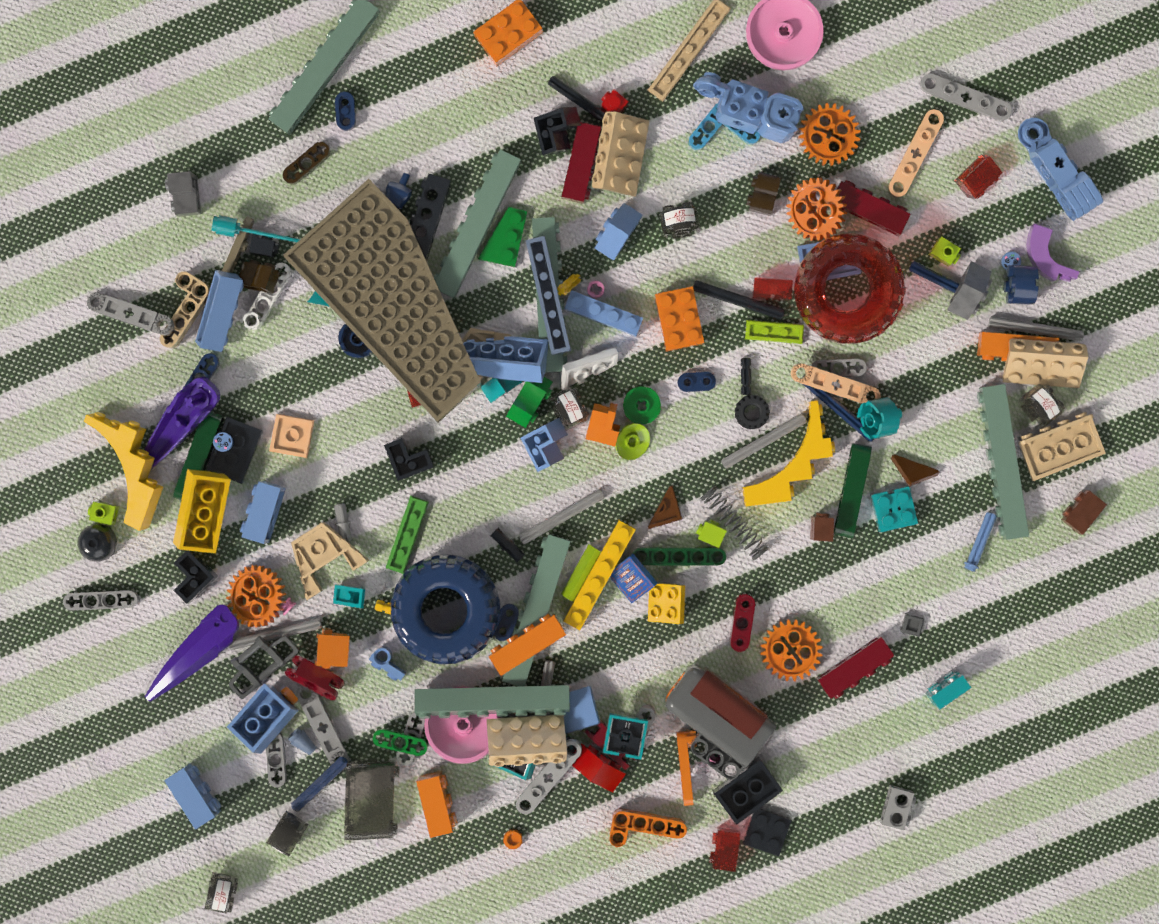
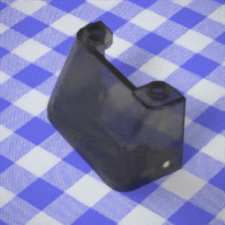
[344,759,400,840]

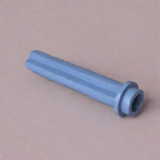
[964,512,996,572]

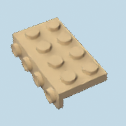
[592,112,650,197]
[1002,339,1088,388]
[1017,412,1106,481]
[487,715,567,767]

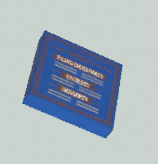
[610,554,658,603]

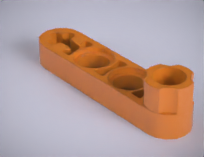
[676,730,697,806]

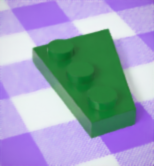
[478,207,527,268]

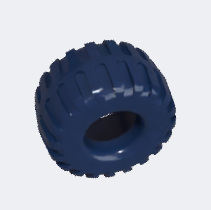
[390,554,501,664]

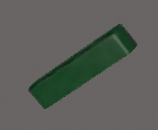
[173,412,224,500]
[834,443,872,539]
[632,547,726,566]

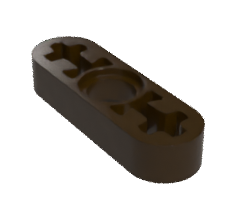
[283,142,330,185]

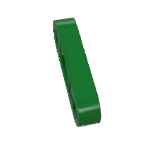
[373,729,428,756]

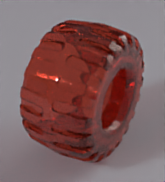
[794,233,906,344]

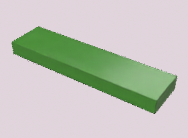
[386,496,429,574]

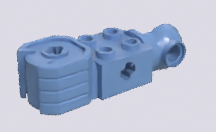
[693,72,804,143]
[1018,118,1103,221]

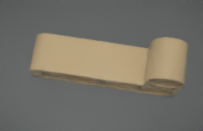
[160,272,210,348]

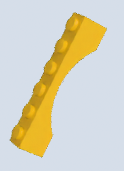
[563,520,636,631]

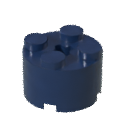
[1003,265,1039,305]
[338,324,373,359]

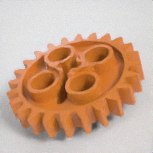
[798,103,861,166]
[786,178,847,241]
[226,565,286,627]
[760,619,823,682]

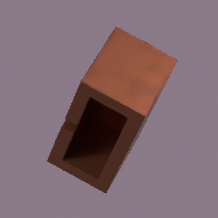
[1061,490,1107,535]
[810,513,834,541]

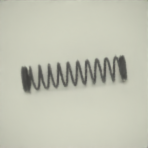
[700,486,769,560]

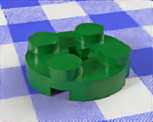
[623,387,661,425]

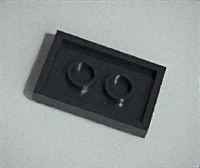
[206,417,263,484]

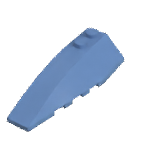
[463,336,548,383]

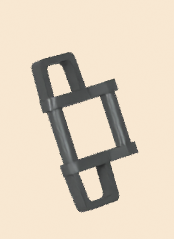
[229,635,299,699]

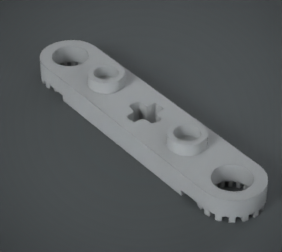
[920,74,1012,121]
[86,292,174,336]
[296,685,350,771]
[516,739,582,814]

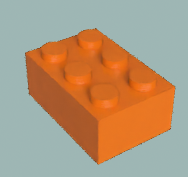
[473,0,543,67]
[654,286,704,352]
[416,770,458,838]

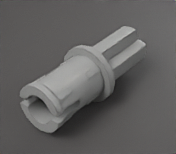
[334,503,352,541]

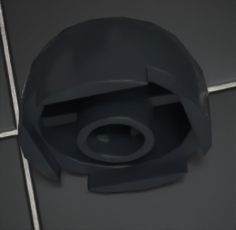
[77,524,117,562]

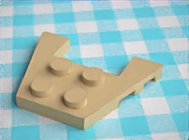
[291,522,369,600]

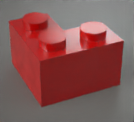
[572,743,626,793]

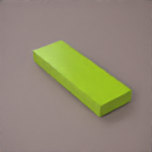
[745,320,804,344]
[561,544,601,602]

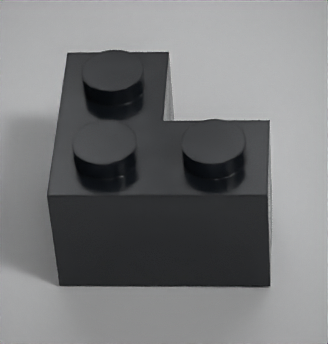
[533,107,581,155]
[384,438,435,481]
[173,550,218,604]

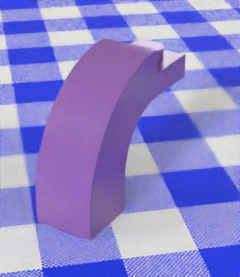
[1026,224,1080,282]

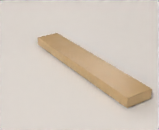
[648,0,731,102]

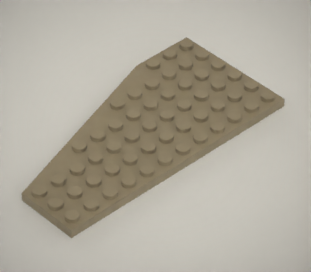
[283,179,481,423]

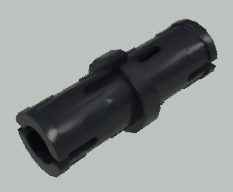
[490,527,525,563]

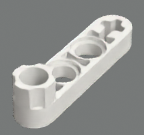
[243,263,291,330]

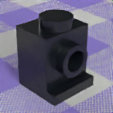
[249,234,280,258]

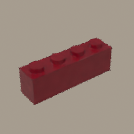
[561,122,601,204]
[836,180,911,237]
[816,635,894,699]

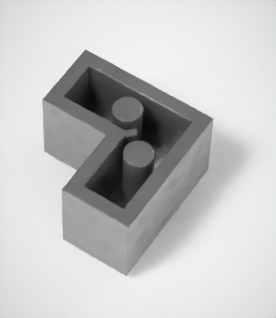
[165,171,201,217]
[947,261,992,320]

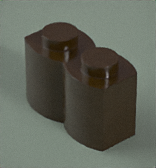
[746,172,781,216]
[239,260,280,294]

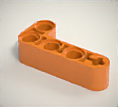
[609,808,687,847]

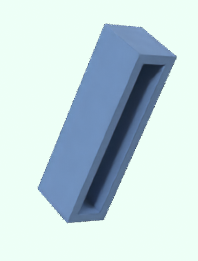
[195,270,243,352]
[564,290,643,337]

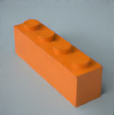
[977,332,1059,362]
[488,613,567,676]

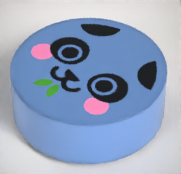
[1001,252,1021,271]
[213,432,233,452]

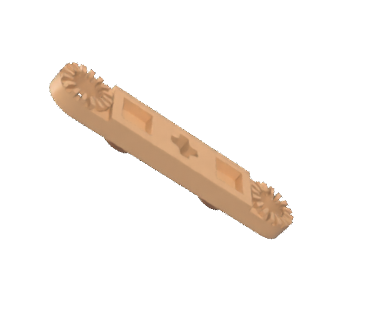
[888,109,944,198]
[791,363,881,403]

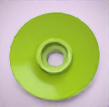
[615,423,650,460]

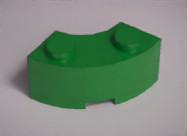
[506,377,553,428]

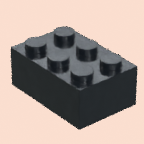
[712,757,783,825]

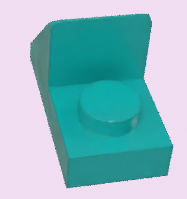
[480,378,523,403]
[333,585,365,608]

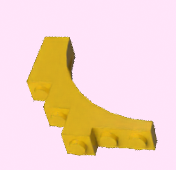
[742,401,835,507]
[84,412,163,531]

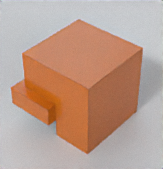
[585,403,620,446]
[315,628,350,669]

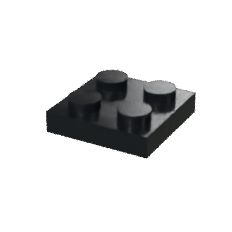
[742,808,792,856]

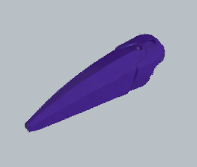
[144,377,220,470]
[145,604,239,702]

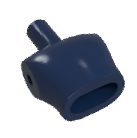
[385,173,412,210]

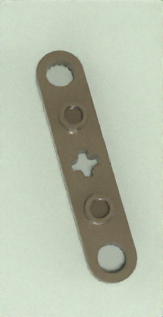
[222,216,254,273]

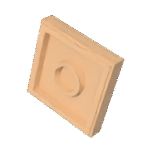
[269,414,315,458]

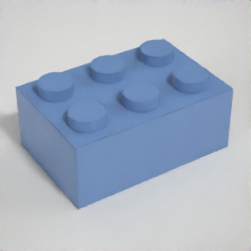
[240,481,286,544]
[227,683,299,754]
[164,763,221,829]

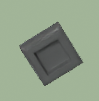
[900,613,924,637]

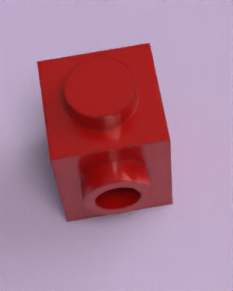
[601,89,629,113]

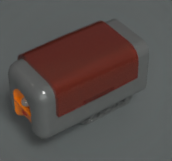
[665,664,777,780]

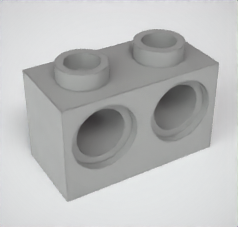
[880,785,916,831]

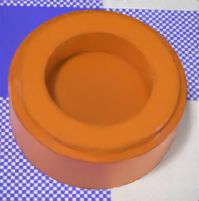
[280,686,298,705]
[503,829,523,849]

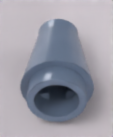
[288,728,317,755]

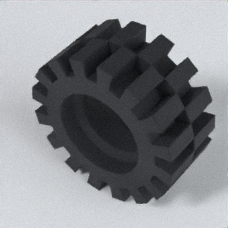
[735,395,770,430]

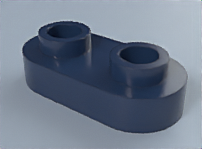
[335,92,356,131]
[677,372,716,392]
[494,603,519,641]

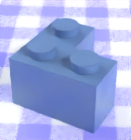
[595,203,643,261]
[521,418,568,472]

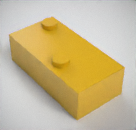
[173,469,231,553]

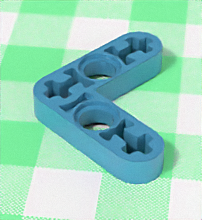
[689,103,760,150]

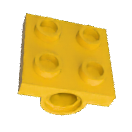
[648,583,685,624]

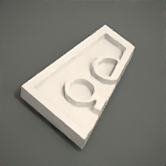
[561,347,618,393]

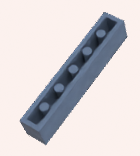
[526,236,571,355]

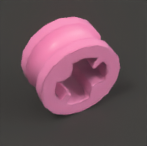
[587,281,604,298]
[281,597,296,616]

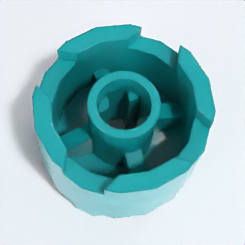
[857,397,903,439]

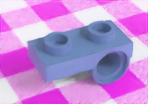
[369,647,407,681]

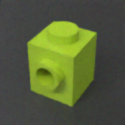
[928,236,961,266]
[88,501,120,525]
[696,519,727,548]

